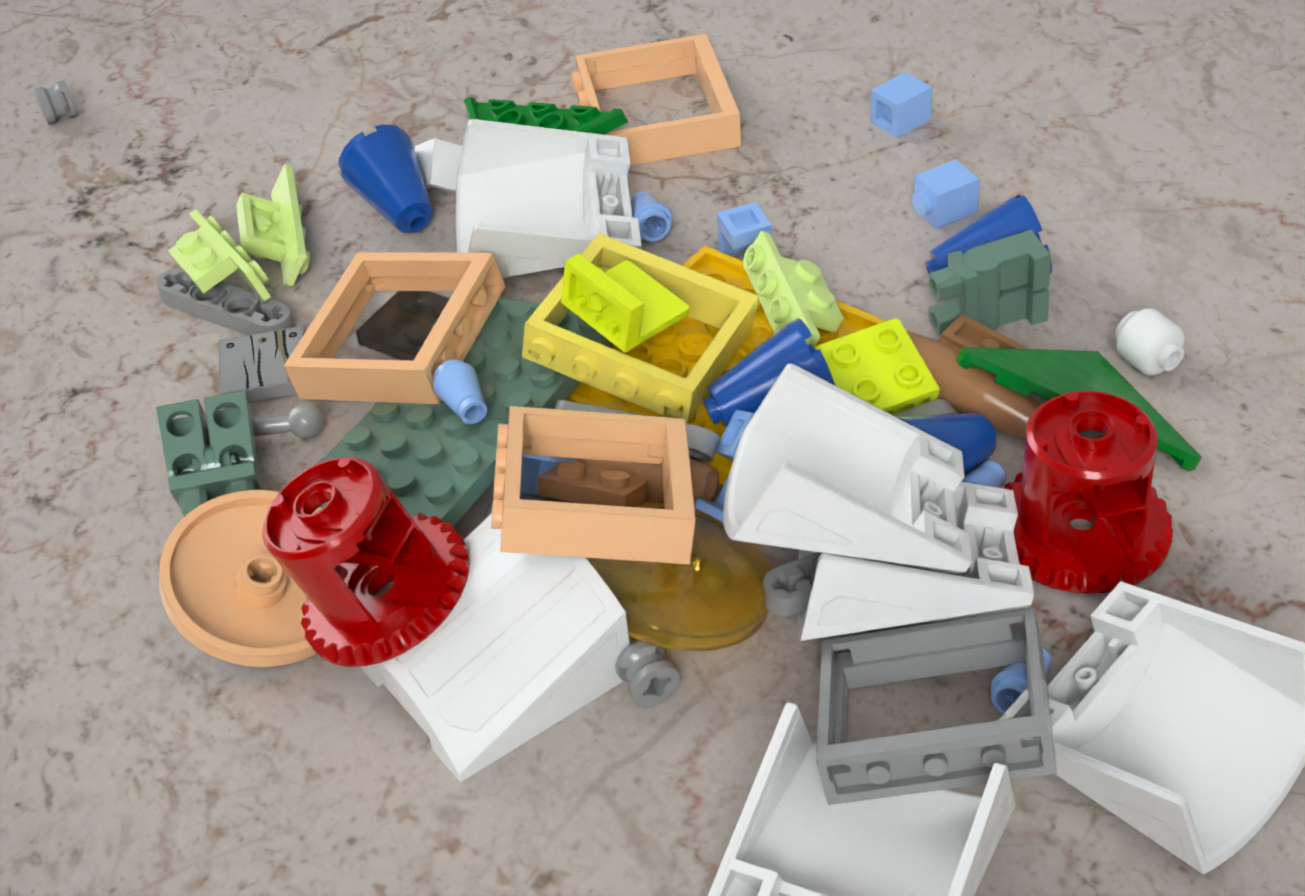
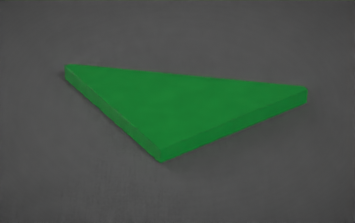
[464,97,628,135]
[956,347,1202,471]

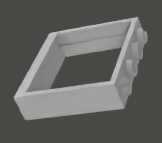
[816,607,1057,805]

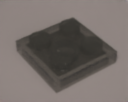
[356,291,450,361]

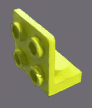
[561,253,690,352]
[816,318,940,415]

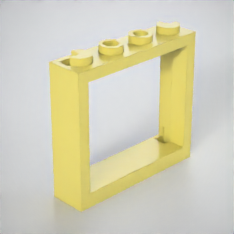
[522,233,759,424]

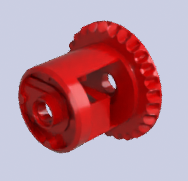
[1004,391,1173,594]
[262,457,470,667]

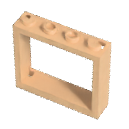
[571,34,741,165]
[283,252,505,404]
[491,406,696,565]

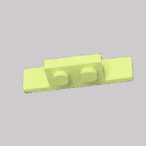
[236,164,310,287]
[168,209,271,302]
[743,231,844,347]

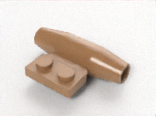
[906,314,1041,440]
[537,457,719,507]

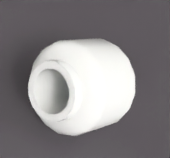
[1115,308,1185,376]

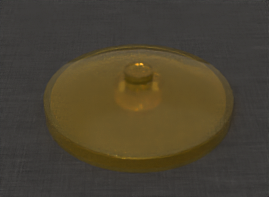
[586,503,772,651]

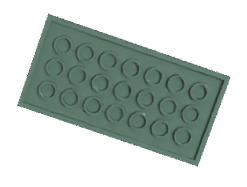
[317,298,614,527]

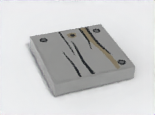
[218,326,305,407]

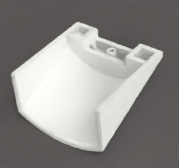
[455,119,642,278]
[723,364,972,575]
[795,482,1034,641]
[361,513,630,783]
[999,581,1305,875]
[708,702,1016,896]

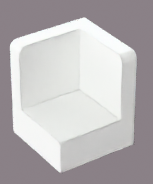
[415,138,462,193]

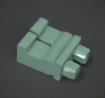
[929,230,1051,335]
[156,390,262,517]

